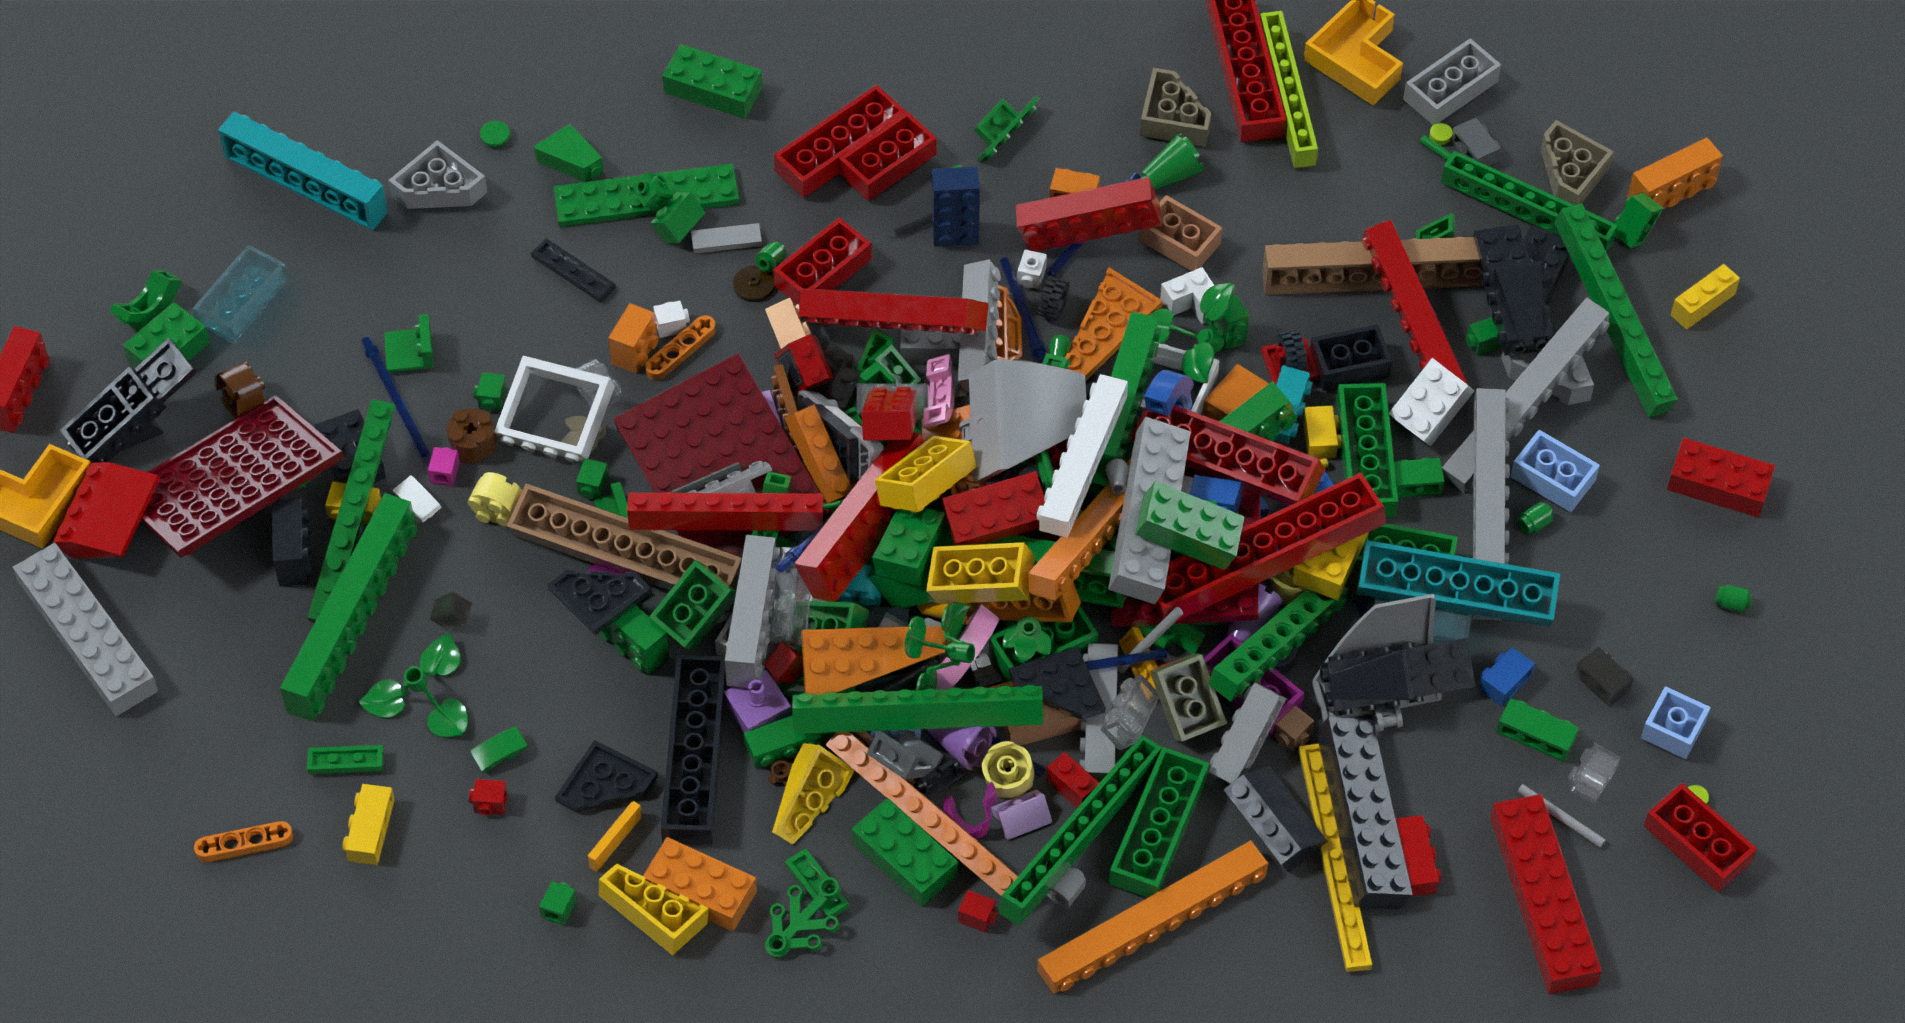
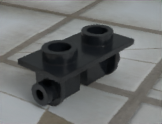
[913,757,965,799]

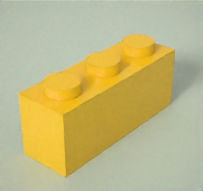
[1671,264,1740,330]
[342,784,395,865]

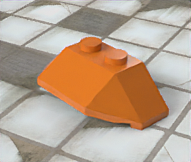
[995,285,1022,360]

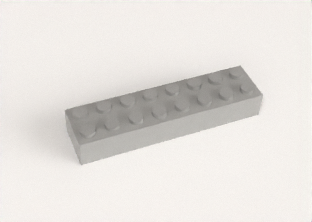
[1108,417,1191,604]
[13,543,158,717]

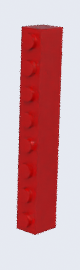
[1362,219,1468,385]
[627,493,824,531]

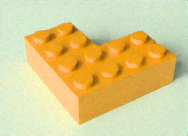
[1303,0,1403,106]
[0,444,91,549]

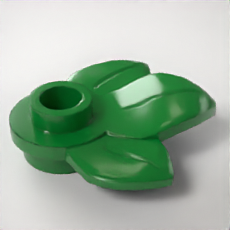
[1003,617,1051,664]

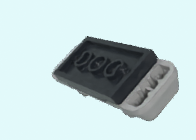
[797,390,884,481]

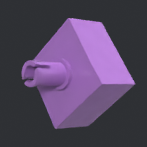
[723,670,791,735]

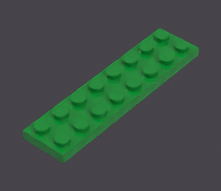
[553,164,739,227]

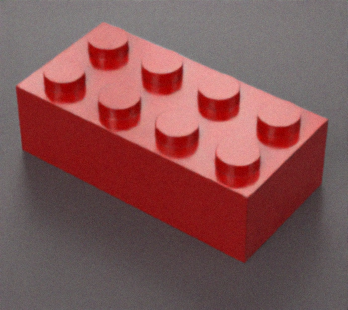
[839,111,937,202]
[773,217,872,305]
[0,326,50,433]
[862,387,917,440]
[1667,437,1776,518]
[942,471,1045,546]
[1643,783,1757,893]

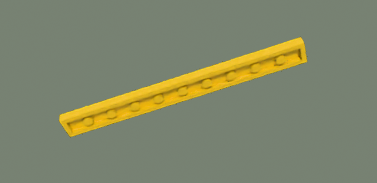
[1298,744,1372,972]

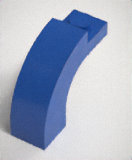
[1144,370,1194,416]

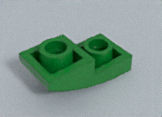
[470,726,529,773]

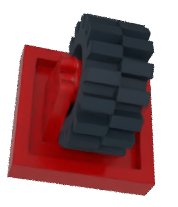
[1261,329,1319,384]

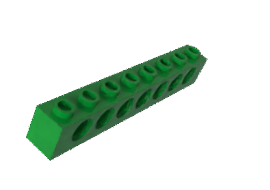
[1441,151,1618,253]
[1208,586,1348,701]

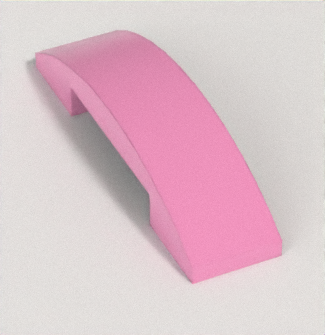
[923,354,955,428]
[936,604,1000,690]

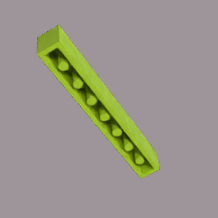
[1260,11,1318,168]

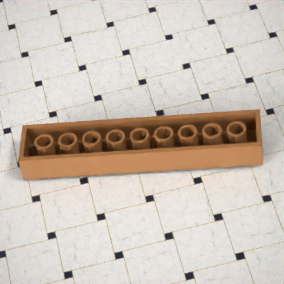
[1262,237,1483,295]
[507,484,742,611]

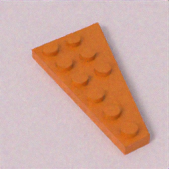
[1065,267,1163,381]

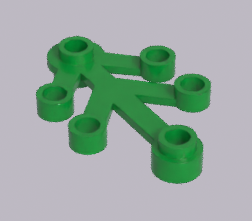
[765,877,841,958]

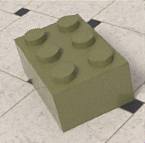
[1150,653,1227,741]

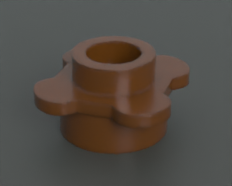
[768,761,792,785]

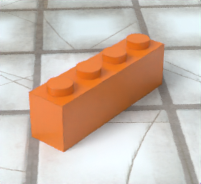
[784,404,852,504]

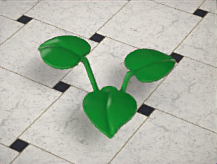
[1150,283,1235,383]
[904,603,975,691]
[359,633,468,738]

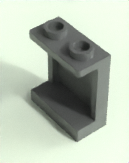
[867,731,943,779]

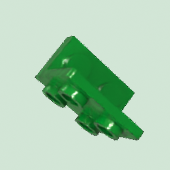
[384,314,434,373]

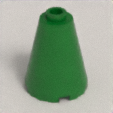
[1140,133,1205,190]

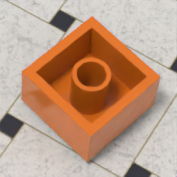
[608,303,659,374]

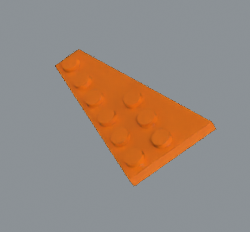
[801,626,949,694]

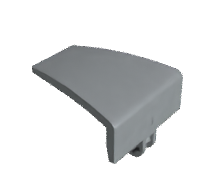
[959,359,1086,483]
[1312,594,1442,732]

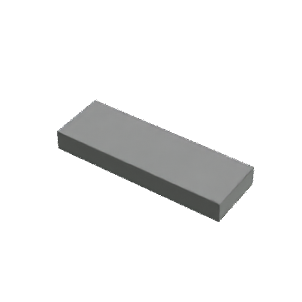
[691,223,762,254]

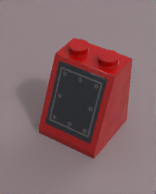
[774,334,835,397]

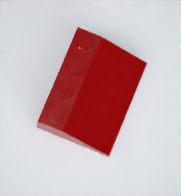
[53,462,160,558]

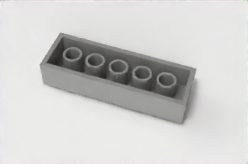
[725,535,781,688]

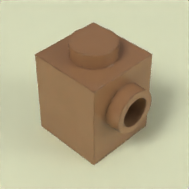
[1274,706,1314,751]

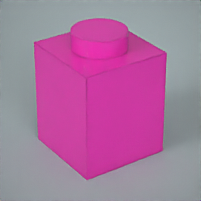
[428,447,460,487]

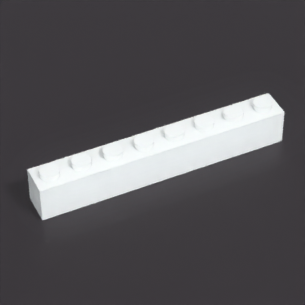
[1036,374,1128,538]

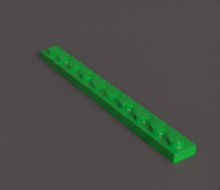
[307,399,396,622]

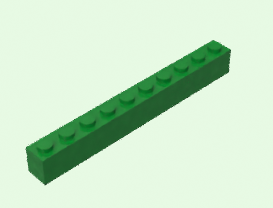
[1554,203,1677,418]
[792,685,1043,734]
[998,735,1162,926]

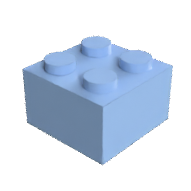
[1641,686,1711,759]

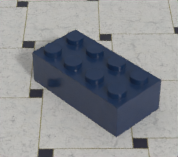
[932,166,980,247]

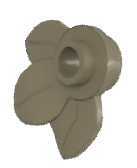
[561,416,606,453]

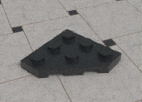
[547,570,652,635]
[1009,647,1106,720]
[555,740,658,812]

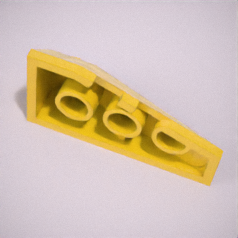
[772,743,854,845]

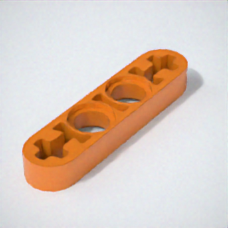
[645,315,716,381]
[194,821,293,862]

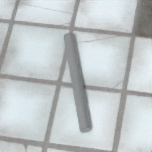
[1117,607,1183,673]
[1518,784,1606,848]

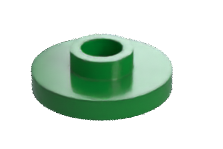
[480,121,510,147]

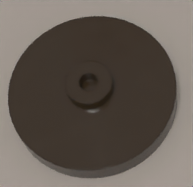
[733,265,775,302]

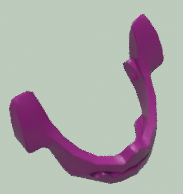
[943,782,997,839]

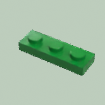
[307,745,384,774]
[785,848,849,918]

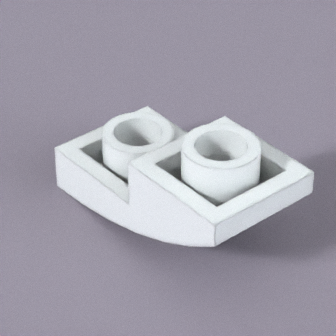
[393,476,442,522]

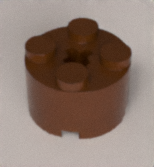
[214,360,265,416]
[447,409,497,464]

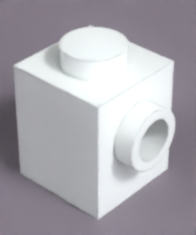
[1017,250,1047,289]
[653,301,690,338]

